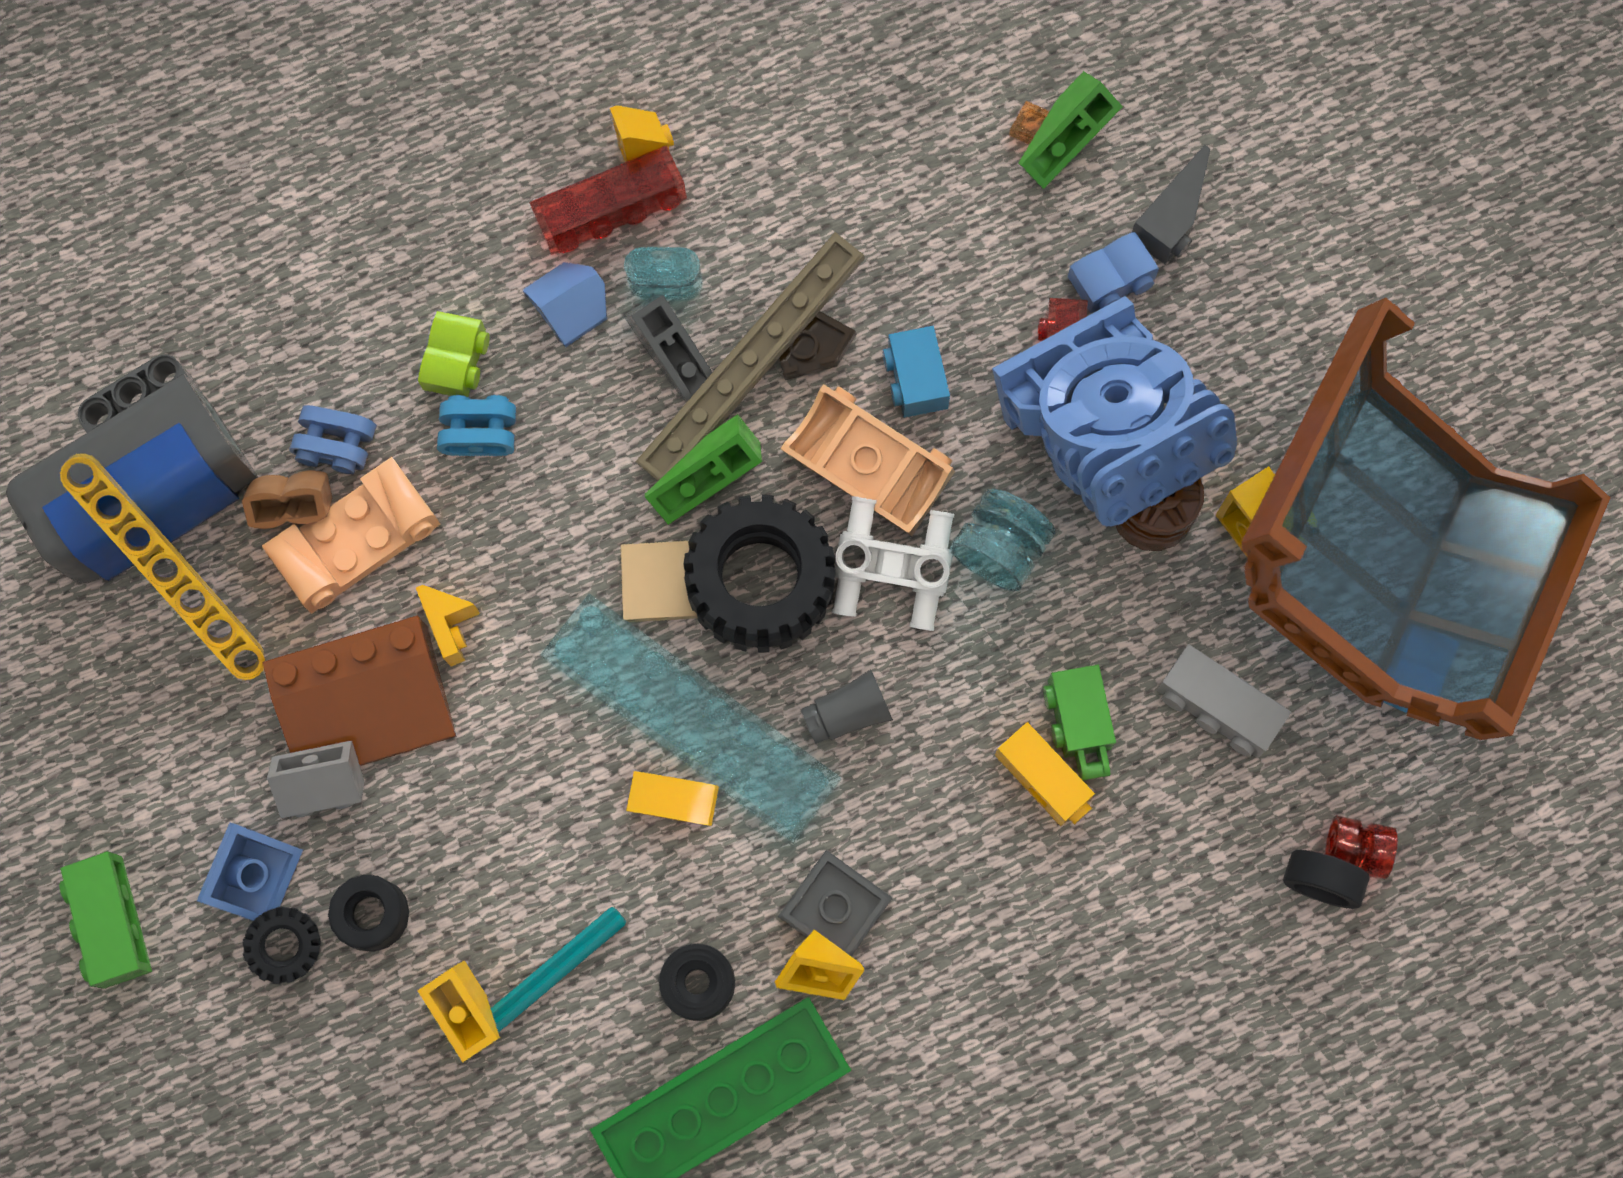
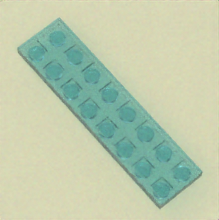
[540,593,841,845]

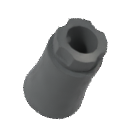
[801,669,893,743]

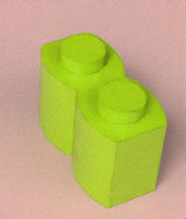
[418,311,490,397]

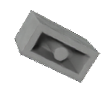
[267,741,365,818]

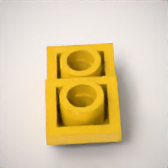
[626,771,719,826]

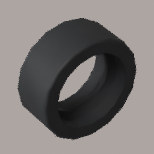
[1283,849,1370,909]

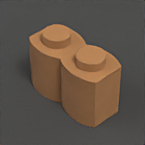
[242,470,333,529]

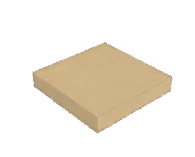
[621,541,698,623]

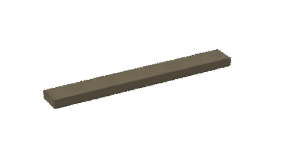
[635,232,865,481]

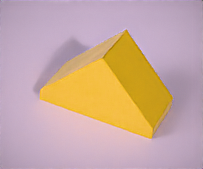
[774,930,865,1000]

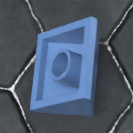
[197,822,303,921]

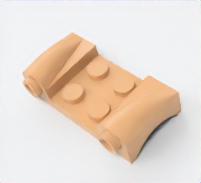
[780,384,955,536]
[262,457,441,614]

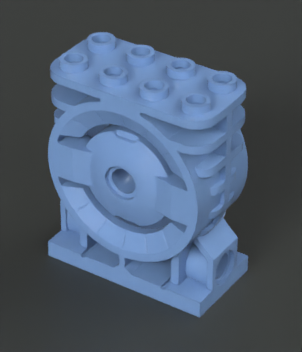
[992,296,1237,527]

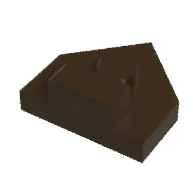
[779,311,857,380]

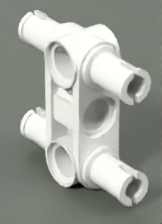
[832,496,955,631]

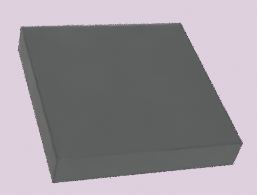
[778,850,892,957]

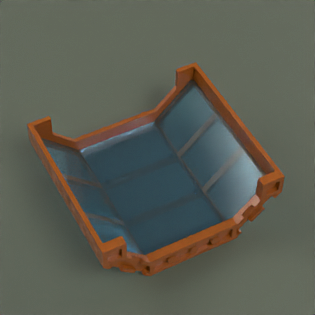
[1241,297,1611,740]

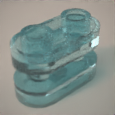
[624,247,703,301]

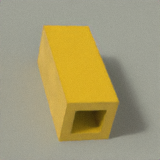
[995,722,1095,826]

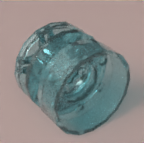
[950,489,1056,591]

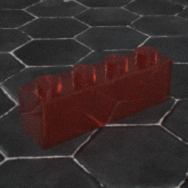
[529,145,687,255]

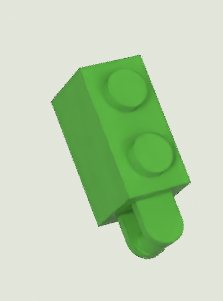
[1043,664,1116,781]

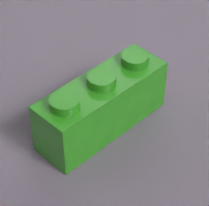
[59,851,152,989]

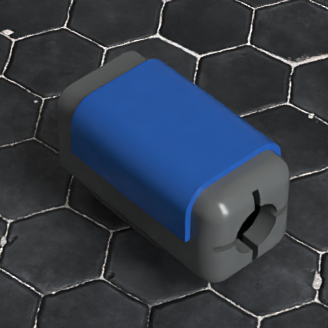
[6,355,258,583]

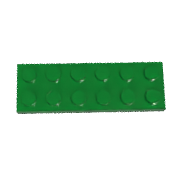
[590,996,852,1178]

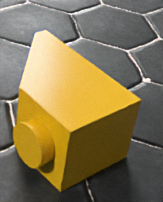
[610,105,674,175]
[417,960,500,1062]

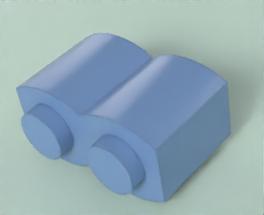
[1068,232,1159,313]

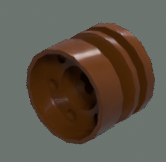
[1115,478,1204,551]

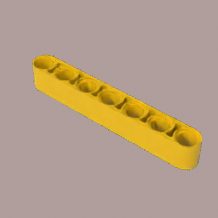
[60,454,265,680]

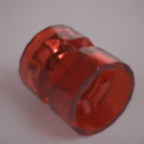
[1325,815,1398,880]

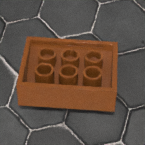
[262,615,457,766]

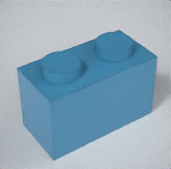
[882,326,950,418]

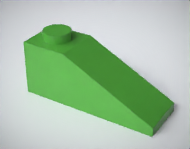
[1019,71,1123,189]
[645,414,762,525]

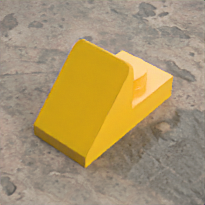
[416,585,480,667]

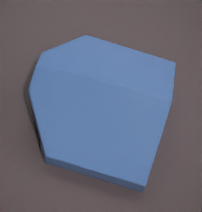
[523,262,607,347]

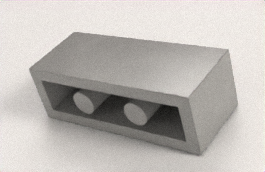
[1156,644,1291,758]

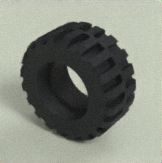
[683,494,836,653]

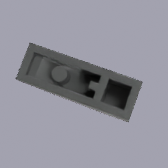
[1132,145,1211,264]
[623,295,713,403]

